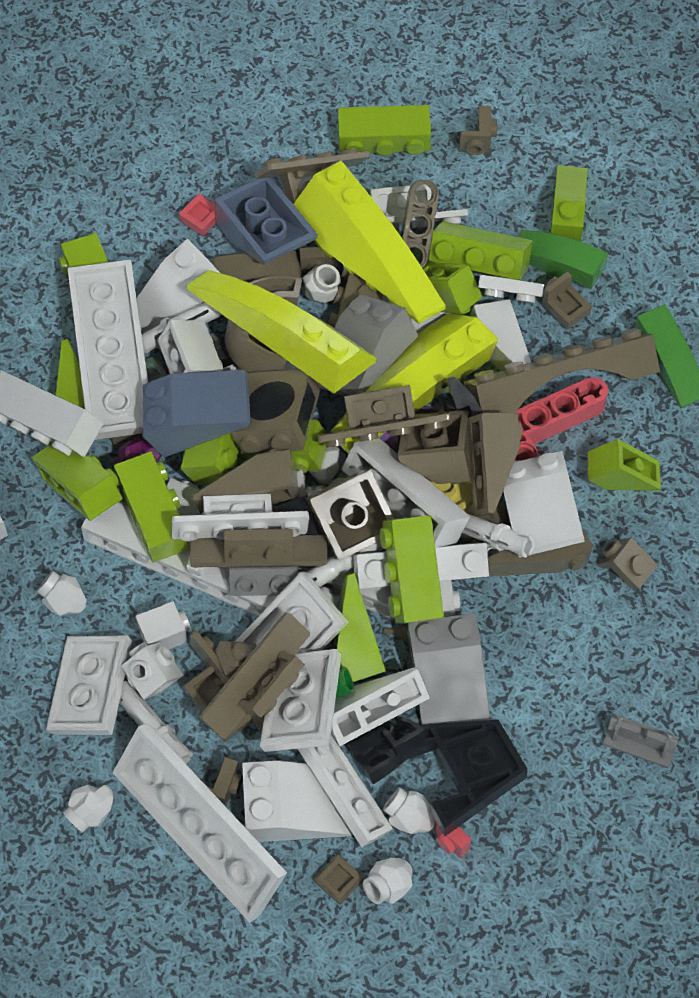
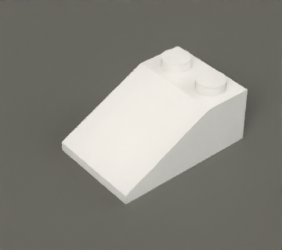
[136,238,220,354]
[503,451,585,558]
[242,761,352,842]

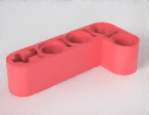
[515,377,608,461]

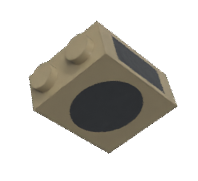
[231,369,320,454]

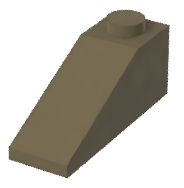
[467,413,522,517]
[193,449,299,514]
[488,530,593,577]

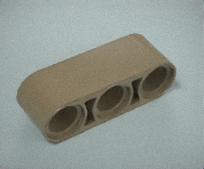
[401,180,439,268]
[210,250,302,285]

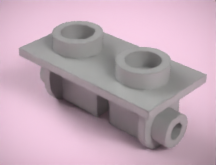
[229,566,298,596]
[603,714,679,768]

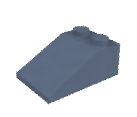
[214,177,318,265]
[142,370,251,457]

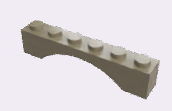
[465,328,660,413]

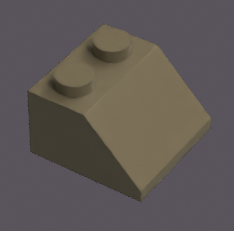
[398,410,471,484]
[305,469,395,561]

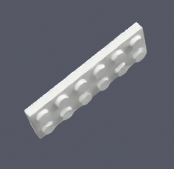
[68,260,148,440]
[113,723,287,923]

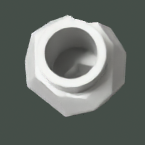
[303,264,341,303]
[310,446,346,485]
[36,571,87,616]
[63,785,113,833]
[383,787,435,834]
[363,858,412,904]

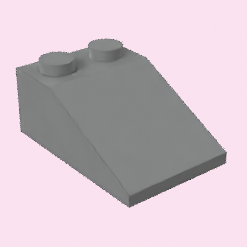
[316,294,418,396]
[407,613,490,725]

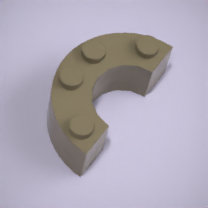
[225,276,302,374]

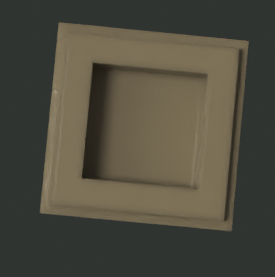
[314,855,364,905]

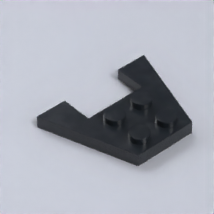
[408,719,527,837]

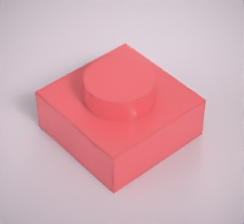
[179,193,216,236]
[436,824,472,858]

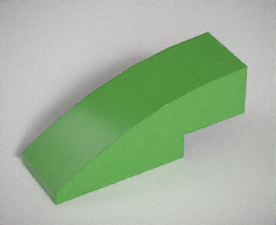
[519,230,608,289]
[635,304,699,408]

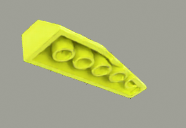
[293,161,446,324]
[187,270,377,393]
[331,313,499,454]

